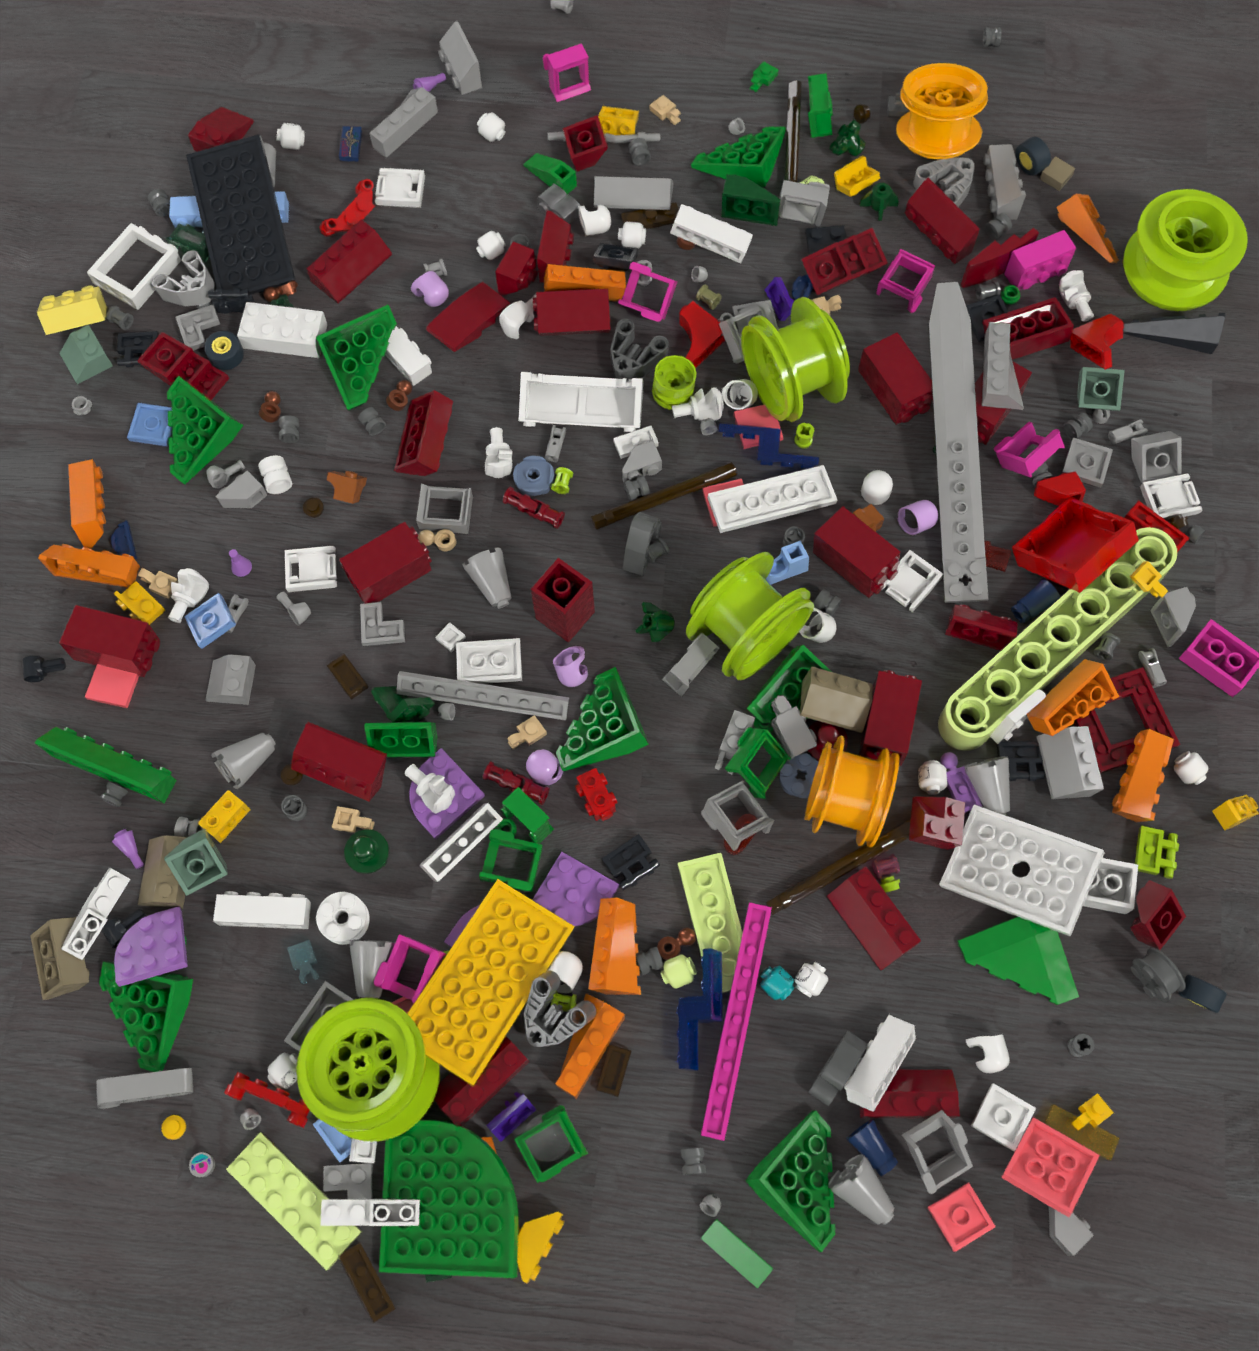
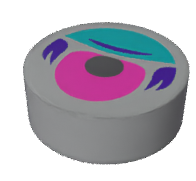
[189,1152,215,1177]

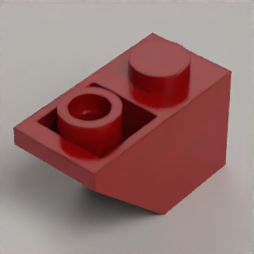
[1034,471,1086,506]

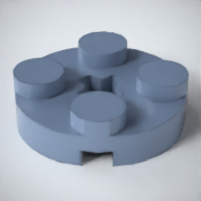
[513,456,554,496]
[779,753,818,798]

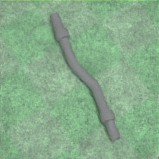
[548,130,660,143]

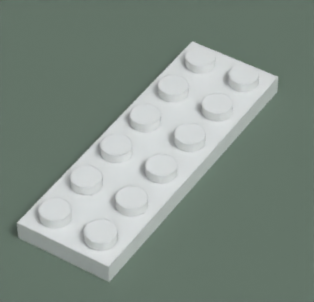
[707,465,837,533]

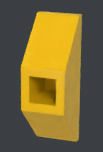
[1212,795,1259,830]
[517,1212,564,1283]

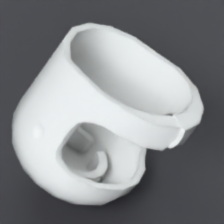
[578,205,611,236]
[722,379,758,410]
[861,470,893,505]
[799,608,836,643]
[544,951,583,994]
[966,1035,1010,1073]

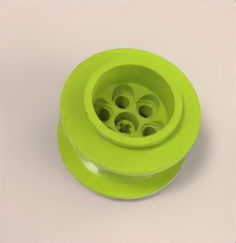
[1123,189,1247,311]
[741,297,850,422]
[686,552,814,680]
[296,998,440,1142]

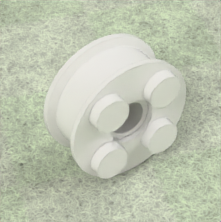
[316,892,370,945]

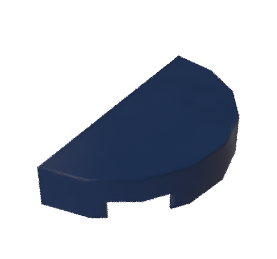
[791,275,813,301]
[111,520,138,559]

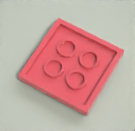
[1002,1117,1100,1217]

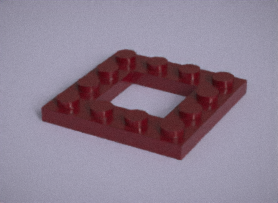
[1074,667,1181,774]

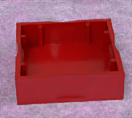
[1012,497,1139,593]

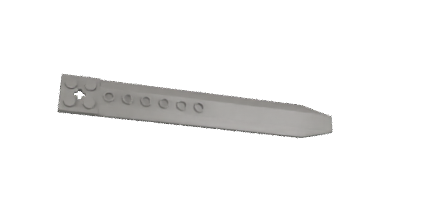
[929,282,988,603]

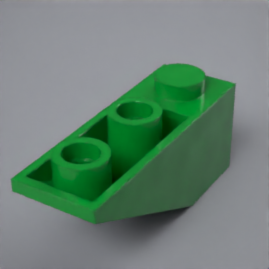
[523,153,577,195]

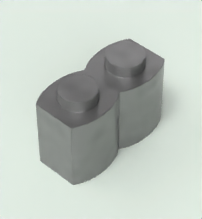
[537,184,580,224]

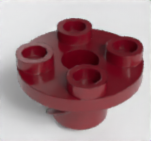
[807,721,848,761]

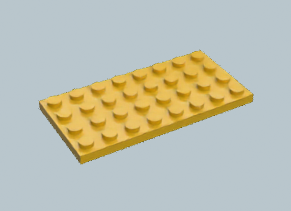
[408,879,574,1086]

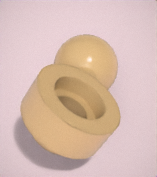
[418,529,456,551]

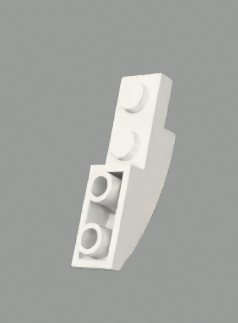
[61,868,130,960]
[320,1199,420,1226]

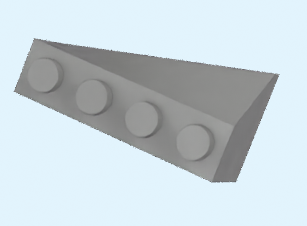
[370,87,438,158]
[983,144,1026,220]
[982,322,1024,410]

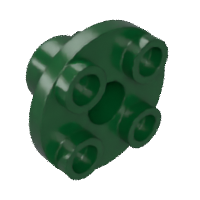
[829,120,866,157]
[344,829,389,874]

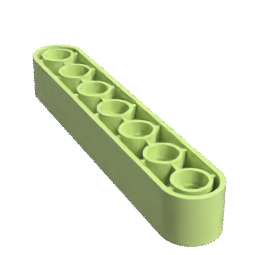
[938,527,1177,751]

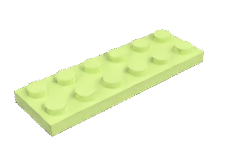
[678,853,742,996]
[226,1132,362,1270]

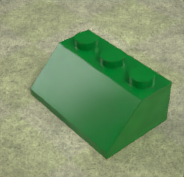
[364,722,437,757]

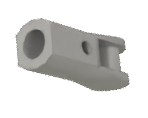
[1108,420,1148,445]
[545,425,566,462]
[227,594,249,633]
[1138,648,1167,688]

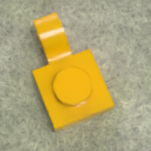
[1130,561,1168,598]
[1072,1093,1114,1131]

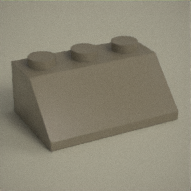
[800,667,873,733]
[138,836,187,909]
[30,917,89,1000]

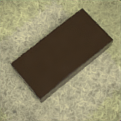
[327,654,369,700]
[596,1044,632,1097]

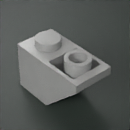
[622,441,662,482]
[216,471,267,508]
[1049,1206,1094,1256]

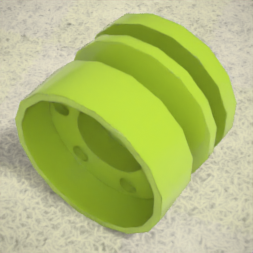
[652,355,697,410]

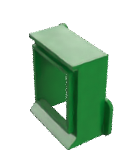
[808,73,833,138]
[725,727,791,799]
[500,787,554,844]
[479,829,543,892]
[514,1105,588,1183]

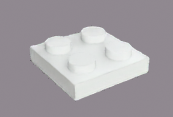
[971,1083,1036,1151]

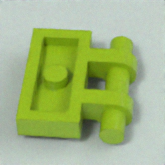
[1135,826,1179,879]

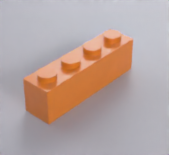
[544,264,626,302]
[68,459,106,549]
[38,544,140,588]
[1026,659,1119,736]
[1112,729,1174,822]
[588,898,641,995]
[555,994,625,1099]

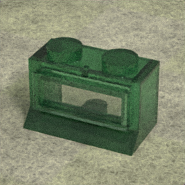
[165,224,209,264]

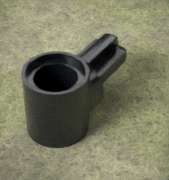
[23,656,66,683]
[101,909,147,948]

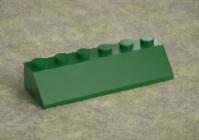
[35,727,177,804]

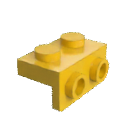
[834,155,880,197]

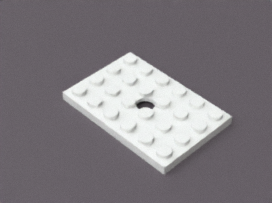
[939,805,1104,936]

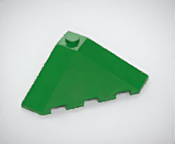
[691,126,786,187]
[316,304,397,411]
[167,376,243,484]
[746,645,832,723]
[556,667,649,771]
[957,917,1079,1005]
[99,961,193,1072]
[745,1110,835,1252]

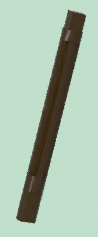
[785,80,802,183]
[591,462,737,530]
[766,821,910,915]

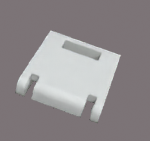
[375,168,425,208]
[1140,474,1202,520]
[285,546,337,592]
[882,550,943,612]
[990,689,1046,744]

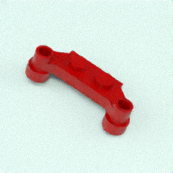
[319,179,375,236]
[224,1072,310,1128]

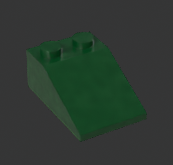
[721,174,781,226]

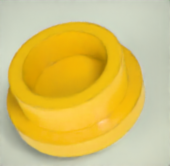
[162,1115,186,1140]

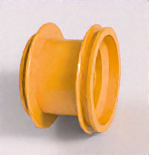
[896,63,988,159]
[805,735,899,847]

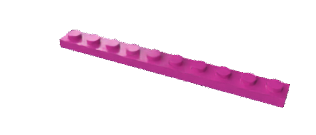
[701,902,772,1141]

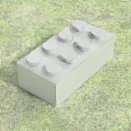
[237,302,328,358]
[1083,858,1138,914]

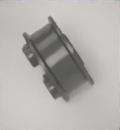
[1131,947,1186,1002]

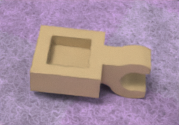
[650,95,681,125]
[812,295,842,315]
[138,568,178,599]
[507,715,547,749]
[332,806,375,833]

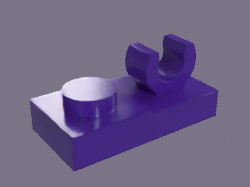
[765,277,794,321]
[486,1092,537,1142]

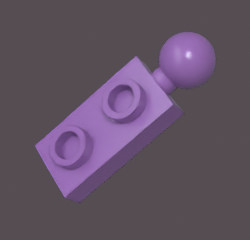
[940,752,982,814]

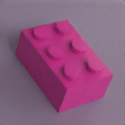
[1004,230,1076,290]
[1179,619,1259,698]

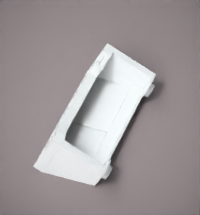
[519,372,644,432]

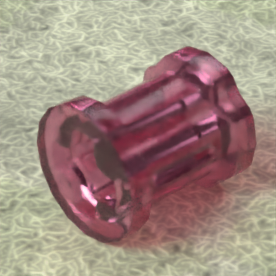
[872,854,900,879]

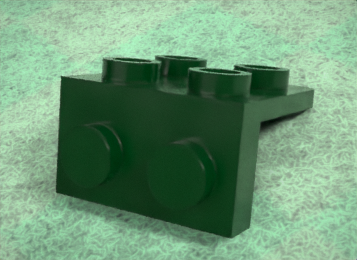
[371,686,435,723]

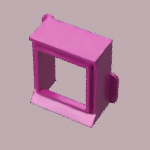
[543,43,591,102]
[876,249,935,313]
[618,262,678,322]
[994,422,1065,478]
[374,934,447,1003]

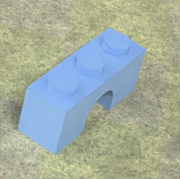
[766,541,809,585]

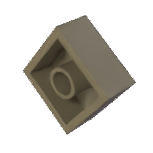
[1040,156,1075,191]

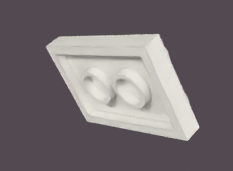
[456,638,522,684]

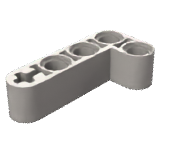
[96,1068,194,1109]

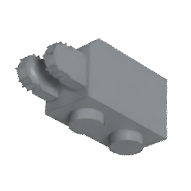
[771,696,817,759]
[715,710,755,775]

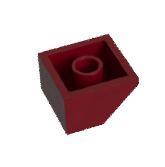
[562,115,608,172]
[495,242,538,296]
[909,797,965,850]
[1130,880,1186,950]

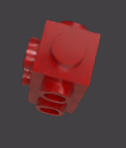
[575,768,617,821]

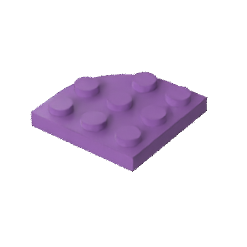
[410,748,485,840]
[533,852,619,926]
[114,906,188,987]

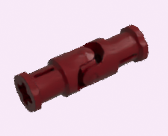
[502,486,565,529]
[483,761,550,805]

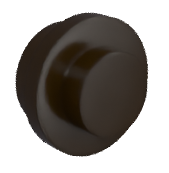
[853,104,871,124]
[303,498,324,518]
[1170,514,1188,529]
[281,764,303,786]

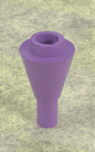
[413,73,446,92]
[229,549,252,577]
[112,829,144,869]

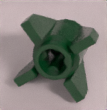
[860,183,899,221]
[635,602,675,642]

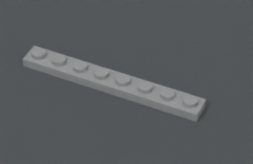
[397,671,569,720]

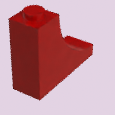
[679,301,725,369]
[1070,313,1124,370]

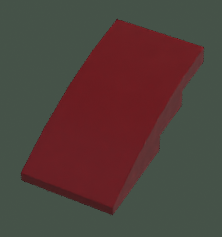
[801,228,888,295]
[960,228,1039,288]
[426,282,511,352]
[137,332,230,400]

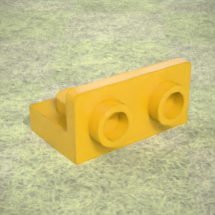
[599,106,639,135]
[113,581,166,625]
[198,790,250,843]

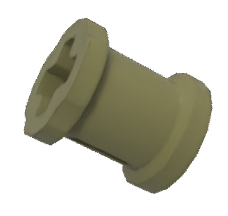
[696,284,722,310]

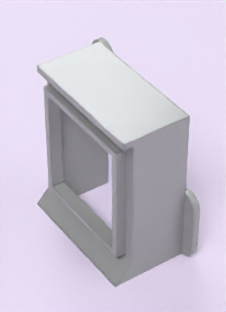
[779,180,830,227]
[719,302,778,364]
[416,483,473,535]
[662,632,719,697]
[701,780,775,851]
[902,1110,973,1194]

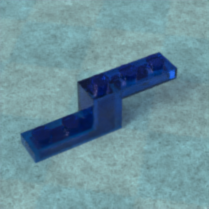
[719,424,819,469]
[677,948,723,1071]

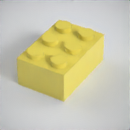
[37,286,107,335]

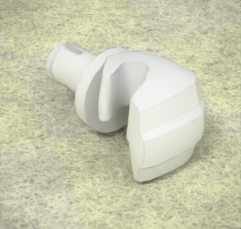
[1059,270,1094,322]
[499,294,536,339]
[672,388,724,421]
[485,427,512,478]
[168,568,209,623]
[404,764,455,814]

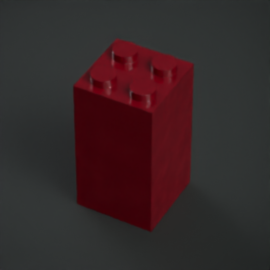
[533,289,610,336]
[858,332,933,425]
[975,361,1032,445]
[813,506,900,598]
[339,522,432,604]
[531,558,595,643]
[59,605,160,677]
[859,670,922,766]

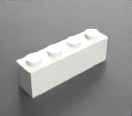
[670,204,753,263]
[385,326,432,386]
[419,803,503,882]
[213,891,311,929]
[844,1015,916,1112]

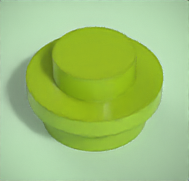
[879,875,900,893]

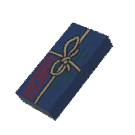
[339,126,362,162]

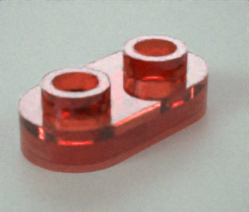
[724,814,757,855]

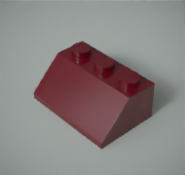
[537,210,574,283]
[945,604,1017,651]

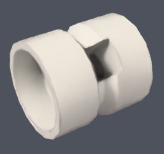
[258,455,292,494]

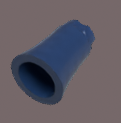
[1011,579,1060,624]
[846,1119,898,1176]

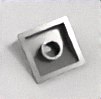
[1131,431,1182,483]
[1150,587,1196,647]
[206,655,256,705]

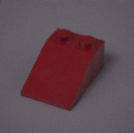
[188,107,254,152]

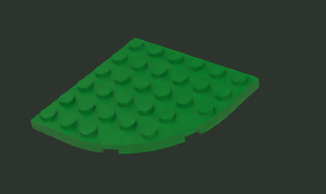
[379,1120,519,1278]

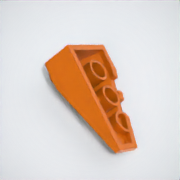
[1056,194,1119,263]

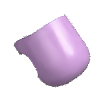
[411,271,449,307]
[897,500,938,535]
[553,646,588,687]
[526,749,564,786]

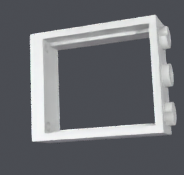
[87,223,181,310]

